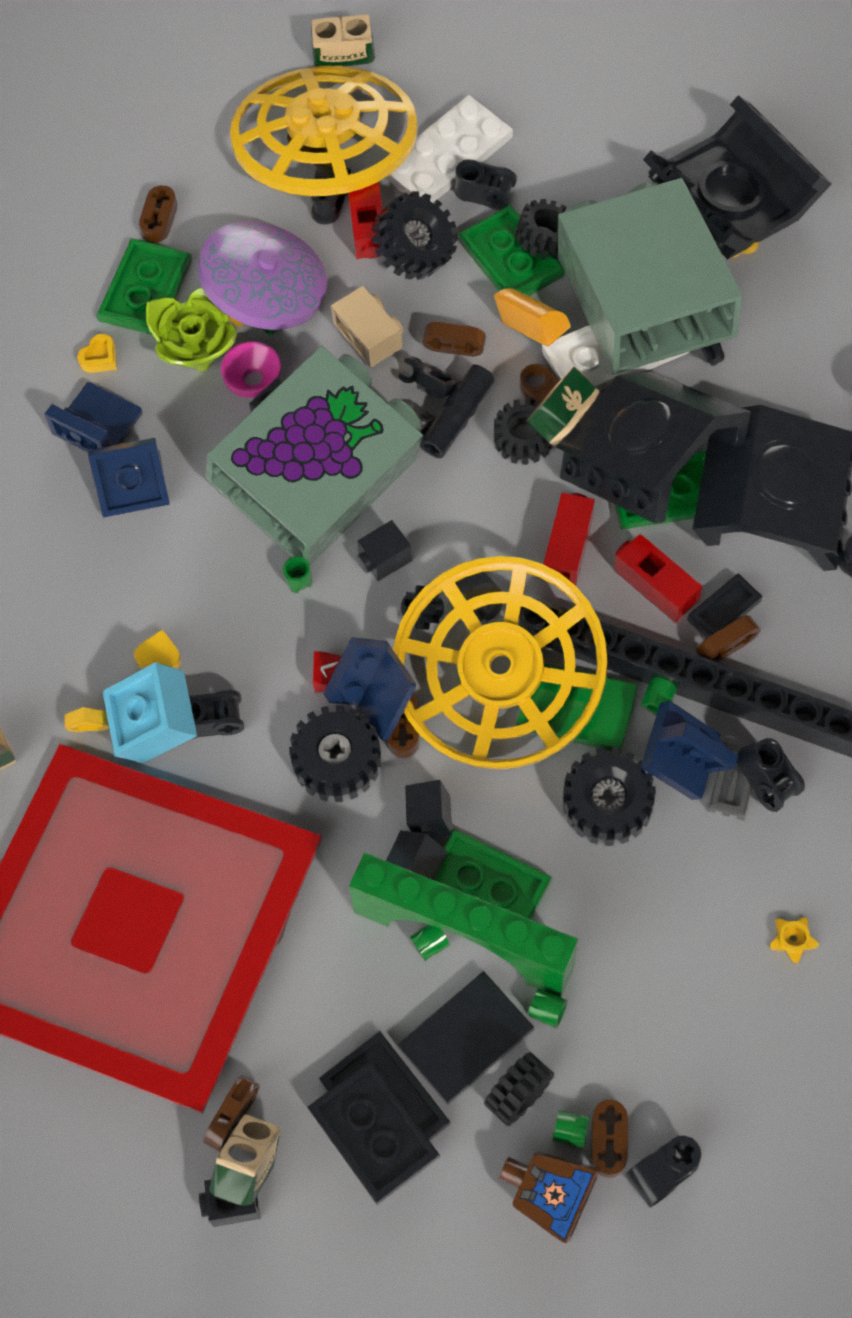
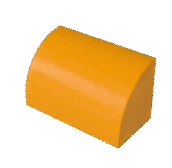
[493,288,571,347]

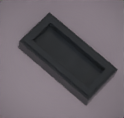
[687,573,763,639]

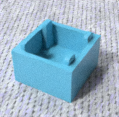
[103,662,197,763]

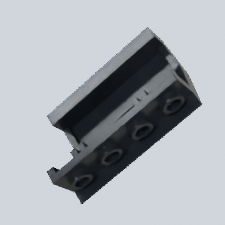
[643,95,832,260]
[555,372,751,524]
[692,405,852,571]

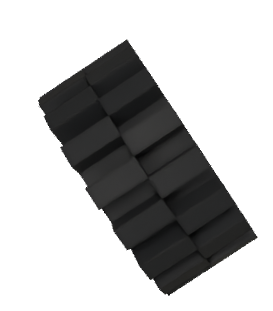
[515,199,567,260]
[494,399,553,465]
[484,1052,554,1126]

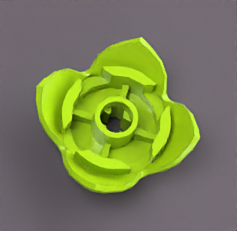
[146,287,237,371]

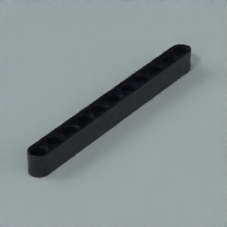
[519,598,852,758]

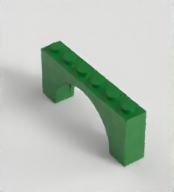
[349,852,578,997]

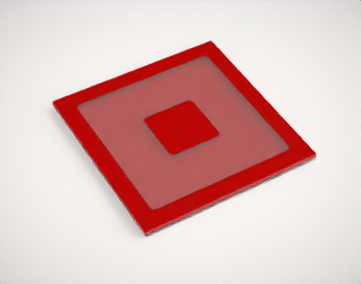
[0,744,323,1114]

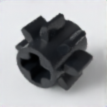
[401,585,444,630]

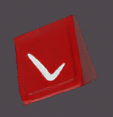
[313,651,342,693]

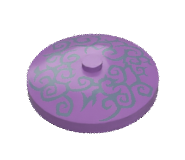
[197,222,327,330]

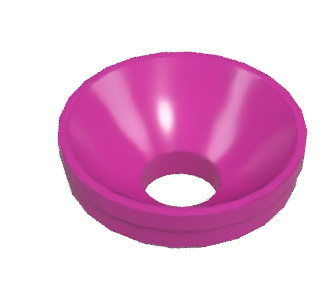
[221,342,281,398]

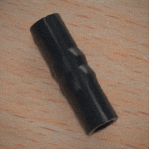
[420,364,495,459]

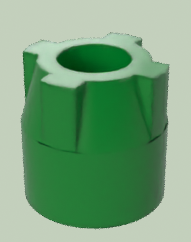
[283,557,313,593]
[640,677,677,715]
[410,924,451,961]
[528,989,568,1028]
[552,1110,589,1148]

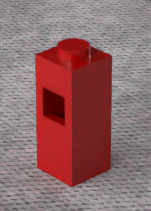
[348,182,384,259]
[542,492,595,586]
[615,534,702,624]

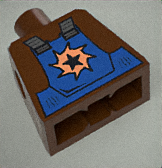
[499,1152,601,1244]

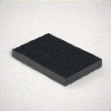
[397,971,534,1105]
[319,1031,451,1140]
[307,1060,440,1205]

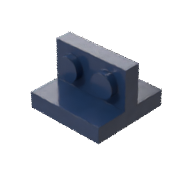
[88,438,170,518]
[640,701,738,800]

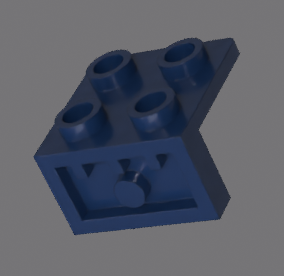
[44,382,143,452]
[323,637,416,740]

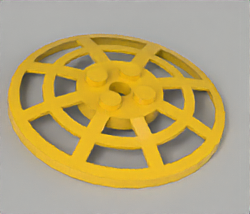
[230,66,418,196]
[393,556,608,770]

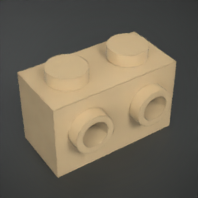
[331,286,403,368]

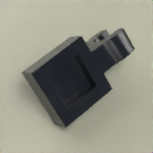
[398,356,461,398]

